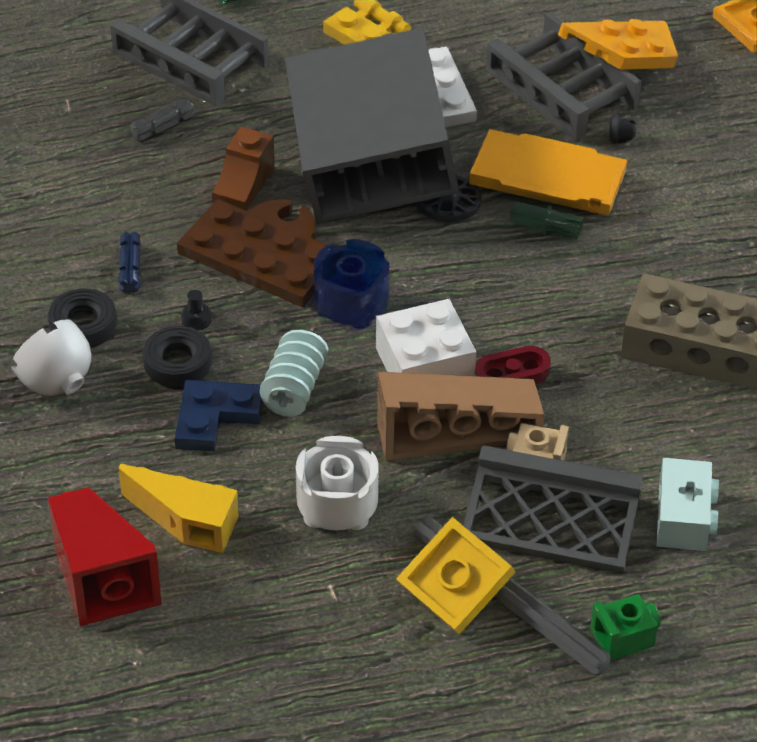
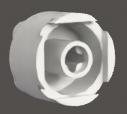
[296,436,378,530]

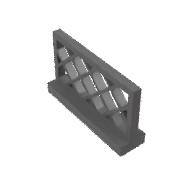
[463,445,643,573]

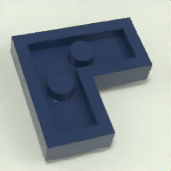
[175,380,263,451]

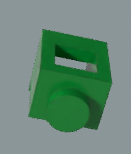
[590,594,661,661]

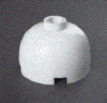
[11,319,91,396]

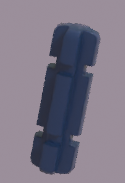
[119,231,141,293]

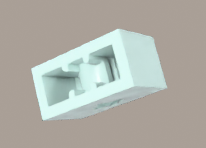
[656,458,719,551]

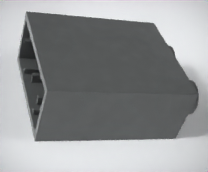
[285,27,459,224]

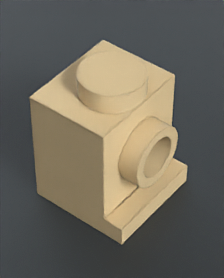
[506,423,569,461]

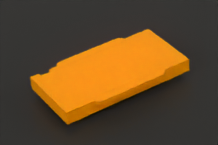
[469,129,627,216]

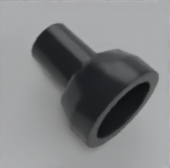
[181,290,212,331]

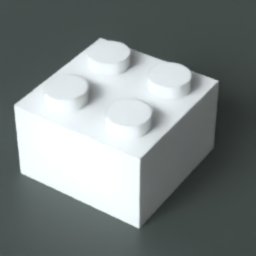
[376,299,476,376]

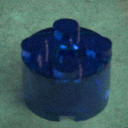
[314,239,390,329]

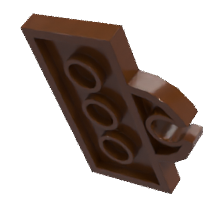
[177,199,342,307]

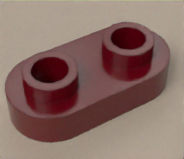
[475,346,551,385]

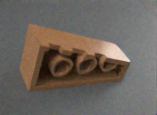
[377,372,544,461]

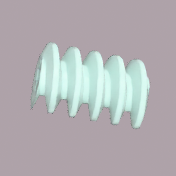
[259,330,328,417]

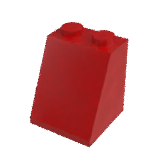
[47,487,162,626]

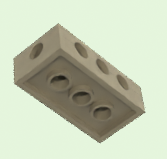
[621,273,757,389]

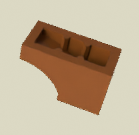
[212,127,275,211]

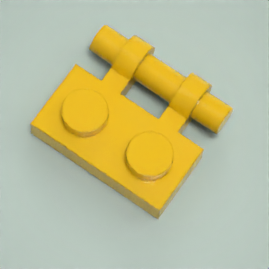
[323,0,411,45]

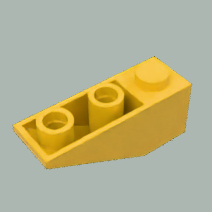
[118,463,239,553]

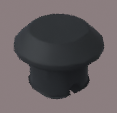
[609,113,636,144]

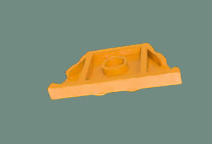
[558,19,678,70]

